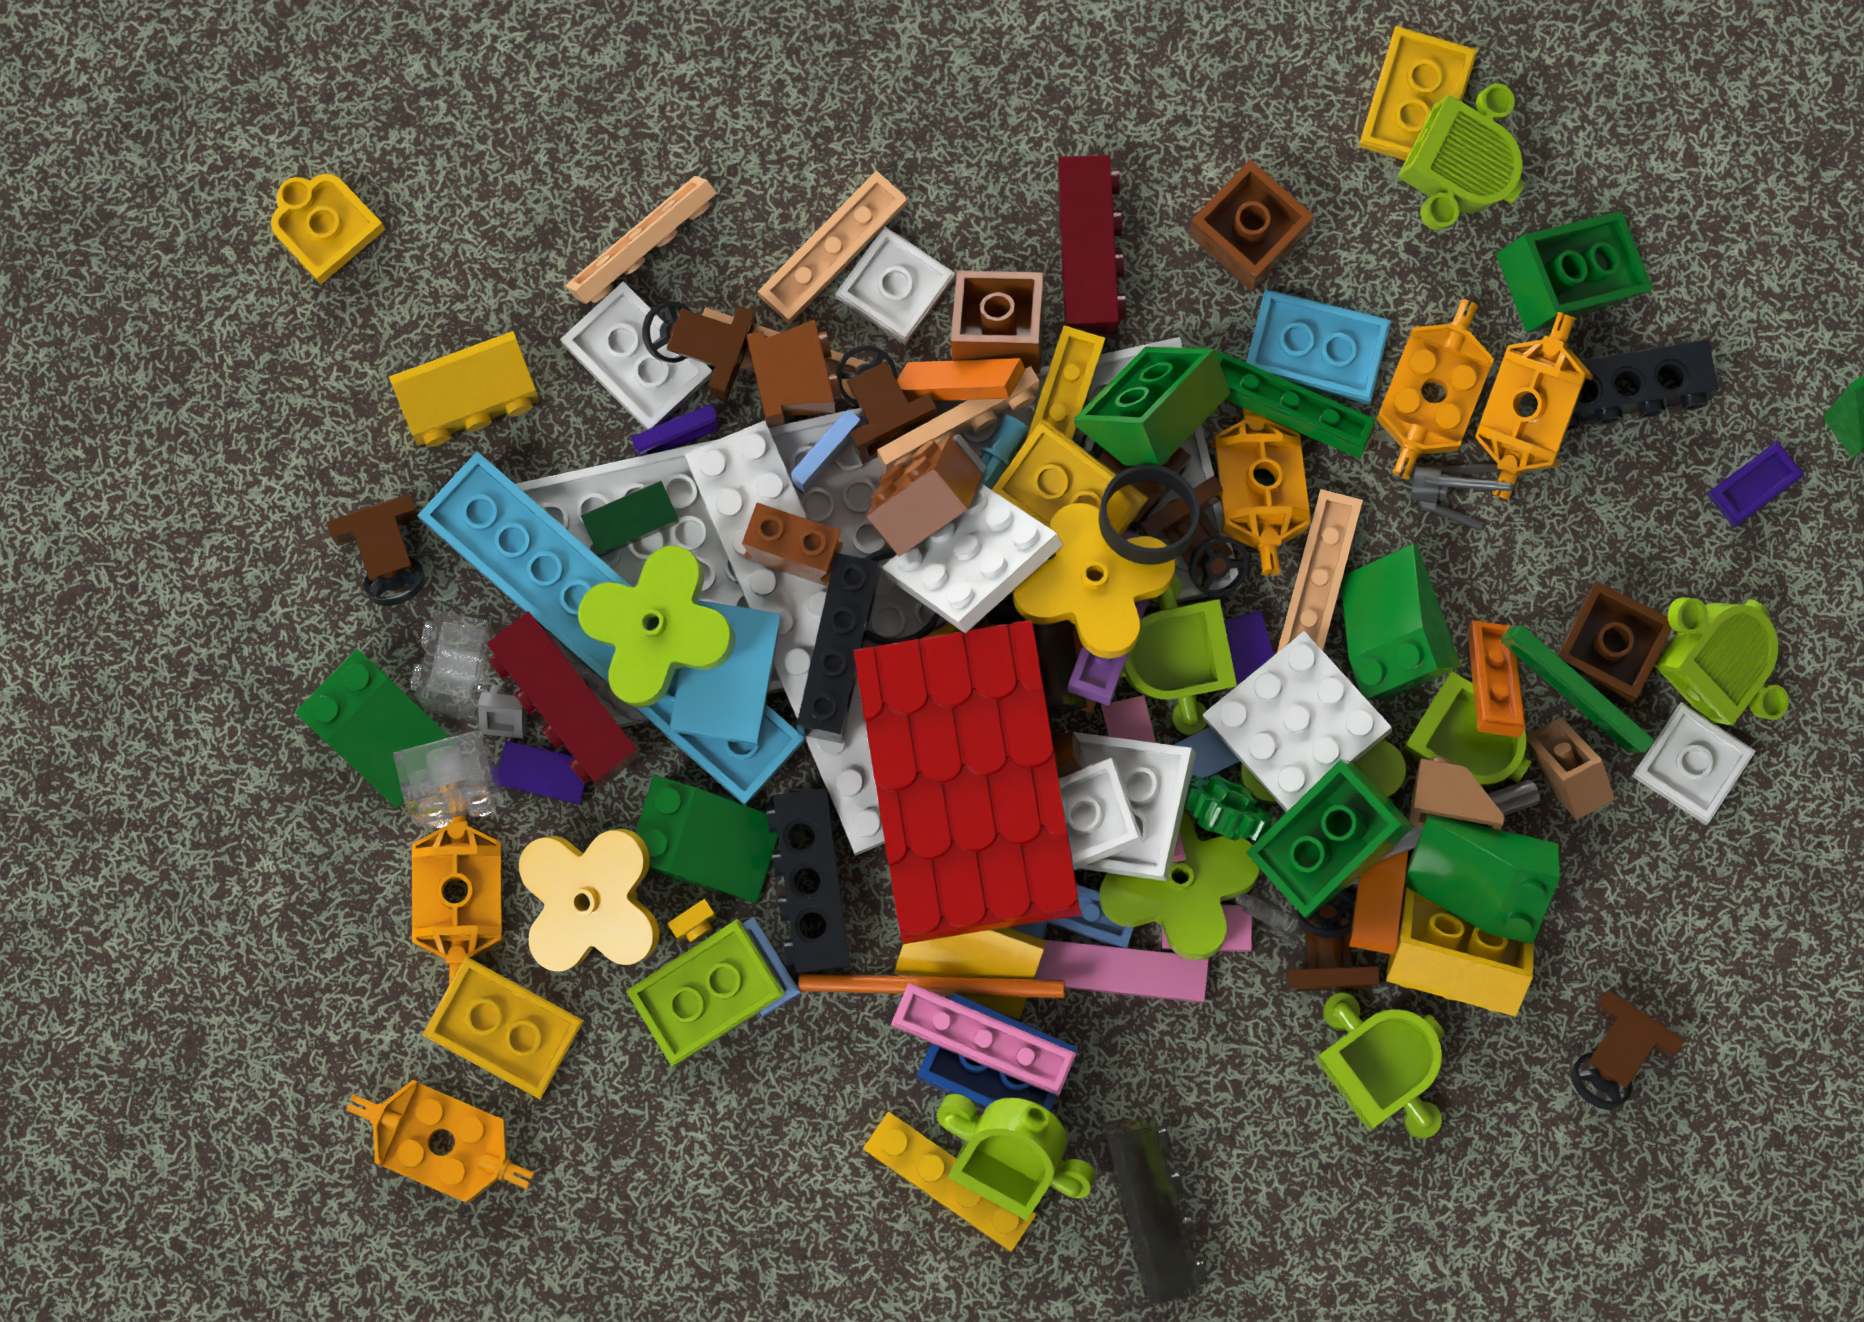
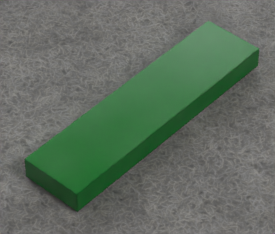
[1215,350,1376,459]
[1500,625,1655,753]

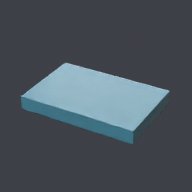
[1246,289,1391,405]
[669,600,781,746]

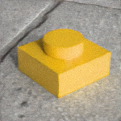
[667,898,717,943]

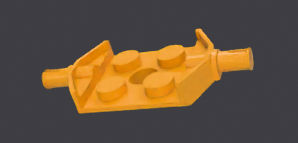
[1376,299,1494,479]
[1475,312,1593,500]
[1211,408,1311,576]
[412,795,504,985]
[346,1080,535,1204]

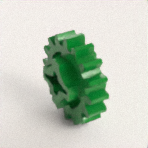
[1184,775,1273,841]

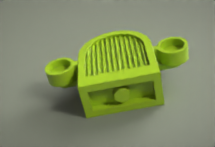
[1397,83,1525,230]
[1120,573,1237,735]
[1654,597,1789,725]
[1401,671,1532,791]
[1315,993,1445,1139]
[936,1094,1096,1221]

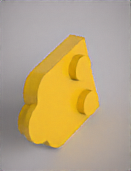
[271,174,386,285]

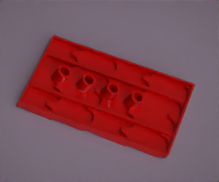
[854,620,1082,944]

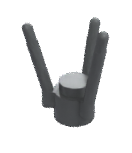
[1410,464,1514,531]

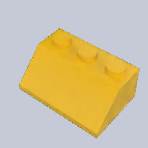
[389,331,540,447]
[1386,887,1534,1017]

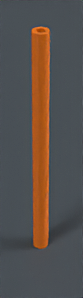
[798,973,1066,998]

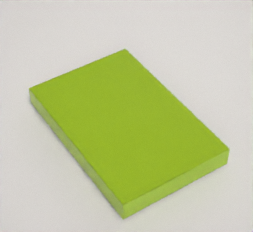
[626,919,787,1067]

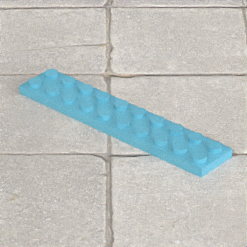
[417,451,805,806]

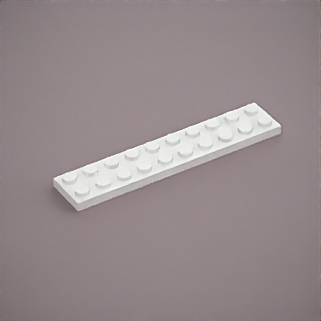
[684,420,885,856]

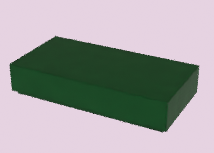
[581,481,680,558]

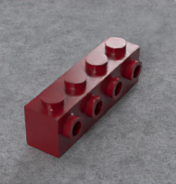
[1057,155,1126,334]
[486,611,641,789]

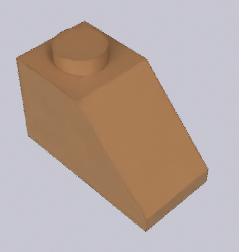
[1526,717,1615,820]
[1409,757,1504,830]

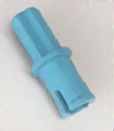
[980,415,1030,490]

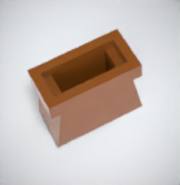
[746,319,842,428]
[742,502,843,587]

